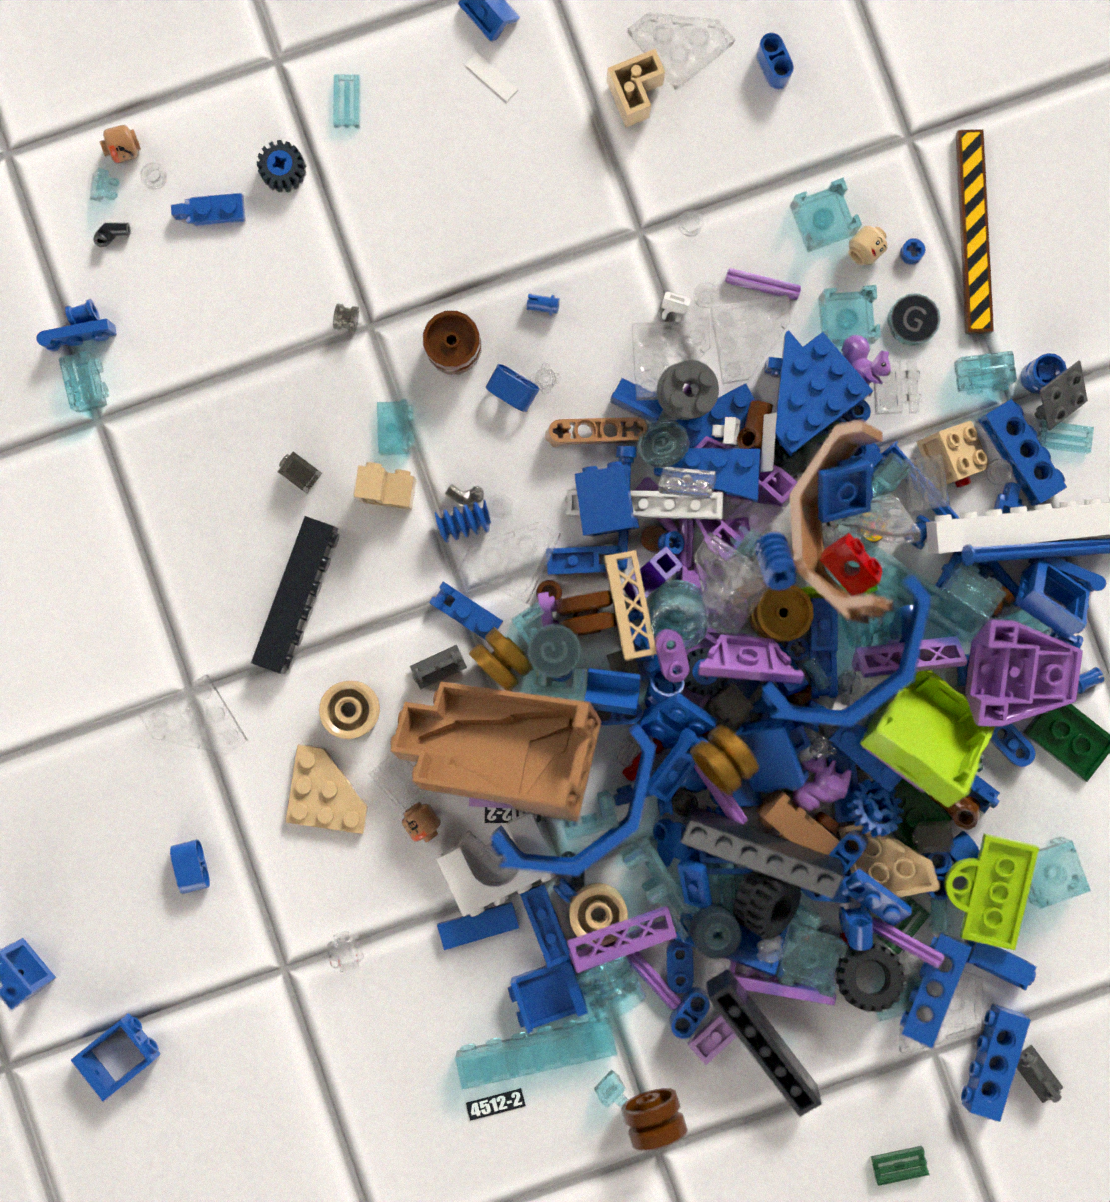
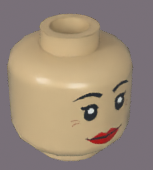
[848,226,887,265]

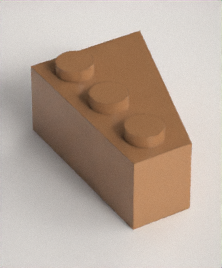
[755,789,840,855]

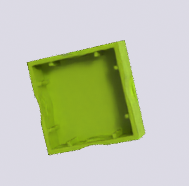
[860,670,995,807]

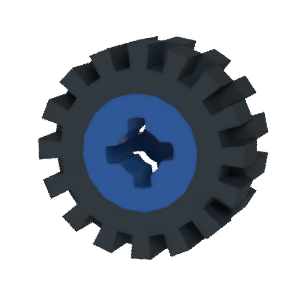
[256,140,306,193]
[684,648,729,695]

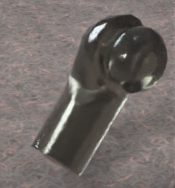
[445,484,484,506]

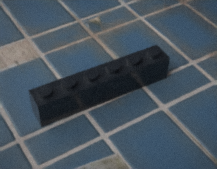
[251,516,340,674]
[681,805,844,898]
[706,968,822,1117]

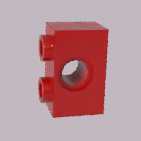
[820,532,883,597]

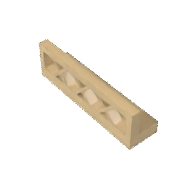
[604,550,657,662]

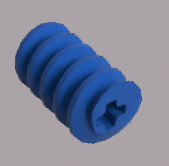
[435,500,491,543]
[755,532,797,590]

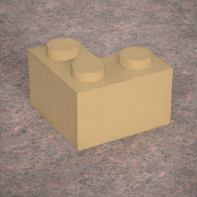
[606,49,665,127]
[354,462,416,510]

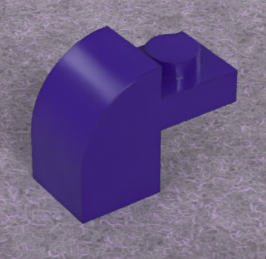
[621,546,683,605]

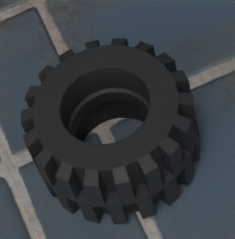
[733,870,801,939]
[835,943,907,1012]

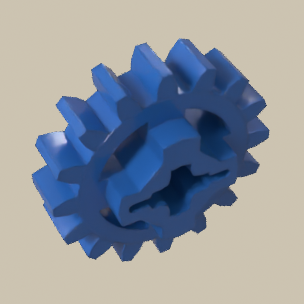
[847,779,904,837]

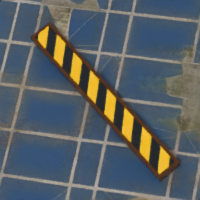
[955,129,994,334]

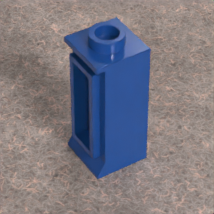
[967,940,1037,991]

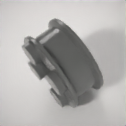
[657,360,719,420]

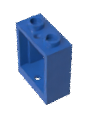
[1016,558,1090,640]
[0,938,56,1011]
[71,1013,161,1102]

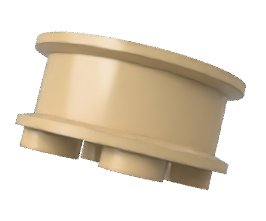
[319,681,380,739]
[569,883,628,945]

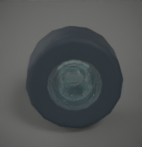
[690,905,741,959]

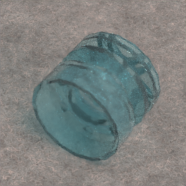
[650,580,708,650]
[842,589,901,648]
[577,956,646,1022]

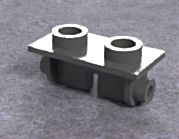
[410,644,467,690]
[1017,1044,1064,1103]

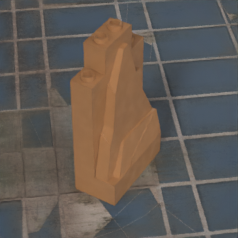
[390,682,602,822]

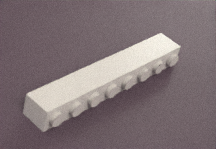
[926,497,1110,553]

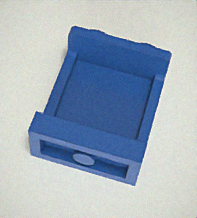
[574,461,640,537]
[735,718,809,793]
[508,960,588,1034]

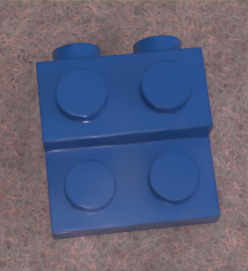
[818,456,874,523]
[640,693,717,750]

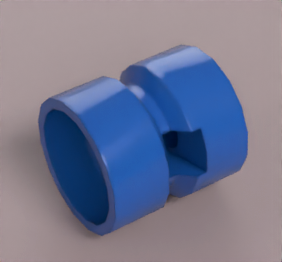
[1020,353,1067,394]
[644,668,684,708]

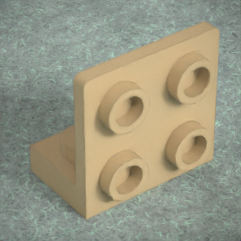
[916,421,990,489]

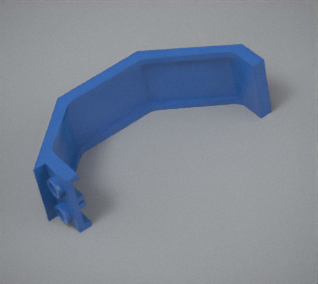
[761,575,931,726]
[490,723,655,876]

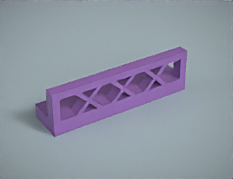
[851,636,968,678]
[567,906,677,973]
[729,958,836,1005]

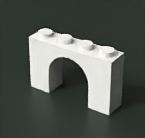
[436,812,556,917]

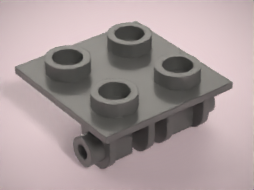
[1034,360,1088,431]

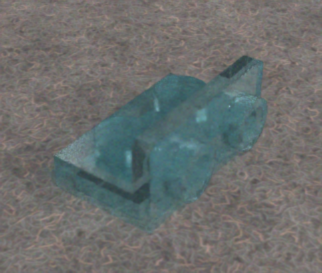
[377,399,415,455]

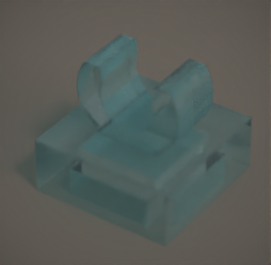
[90,168,120,202]
[730,526,762,560]
[594,1069,628,1108]

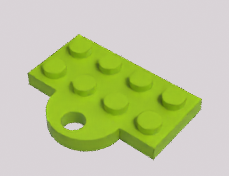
[945,833,1040,951]

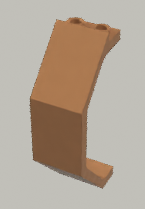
[789,420,894,624]

